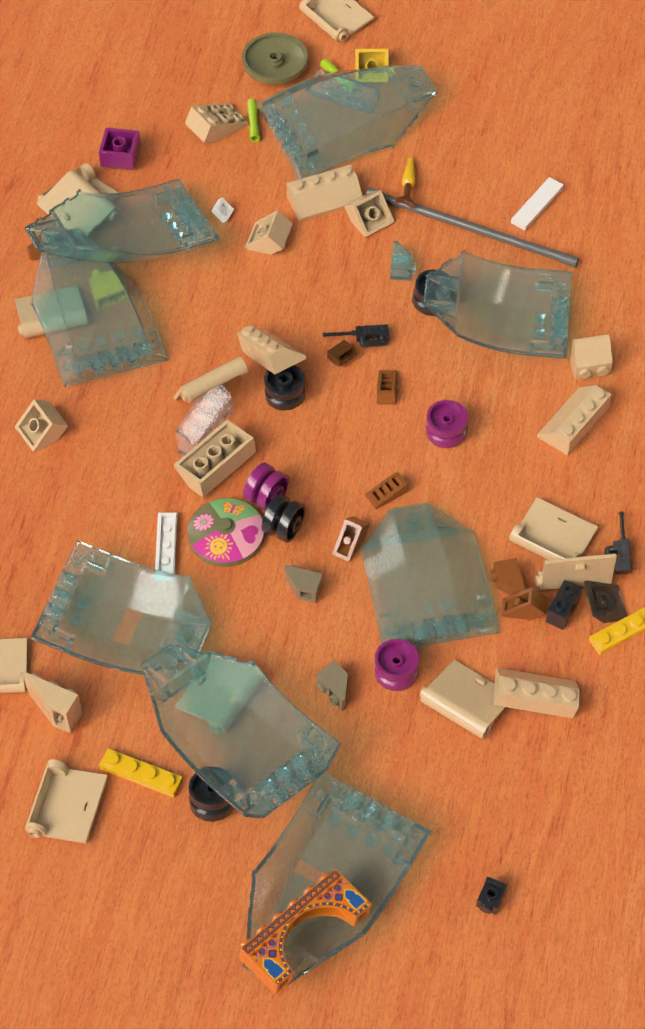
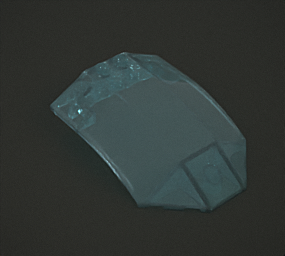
[423,250,572,359]
[360,503,500,647]
[30,540,212,675]

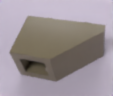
[284,564,323,603]
[316,661,348,711]

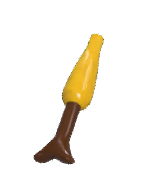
[395,158,416,208]

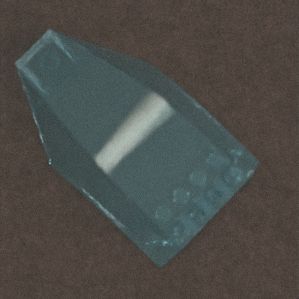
[256,65,438,180]
[25,179,219,263]
[31,229,169,387]
[141,642,341,818]
[243,771,431,987]

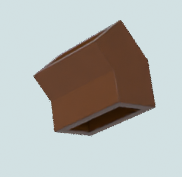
[327,339,358,366]

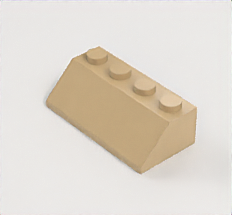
[287,165,362,221]
[237,326,306,374]
[537,385,612,455]
[174,420,256,497]
[493,668,580,718]

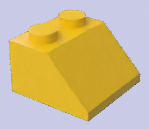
[355,49,389,83]

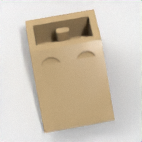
[185,103,248,143]
[23,672,83,733]

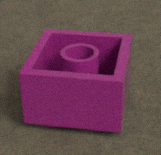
[99,128,141,170]

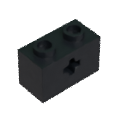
[546,580,582,630]

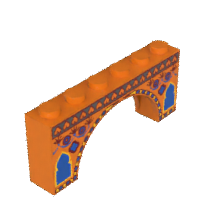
[239,869,372,995]

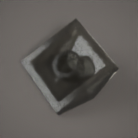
[584,581,627,623]

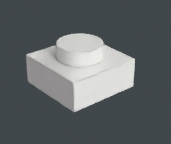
[211,197,234,223]

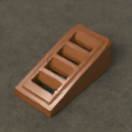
[377,370,397,404]
[365,472,408,509]

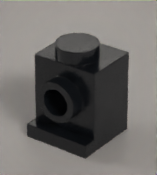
[476,876,507,915]

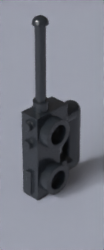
[323,324,389,347]
[605,511,633,575]

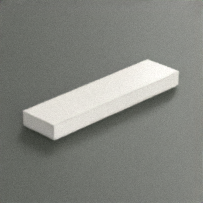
[511,177,564,231]
[155,512,178,581]

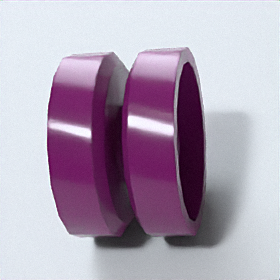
[426,400,468,448]
[243,462,290,511]
[375,639,419,691]

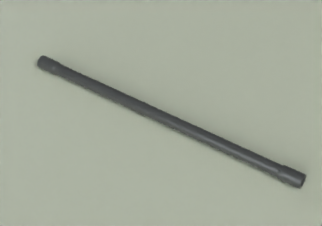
[366,187,579,268]

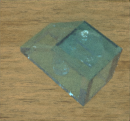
[390,241,416,281]

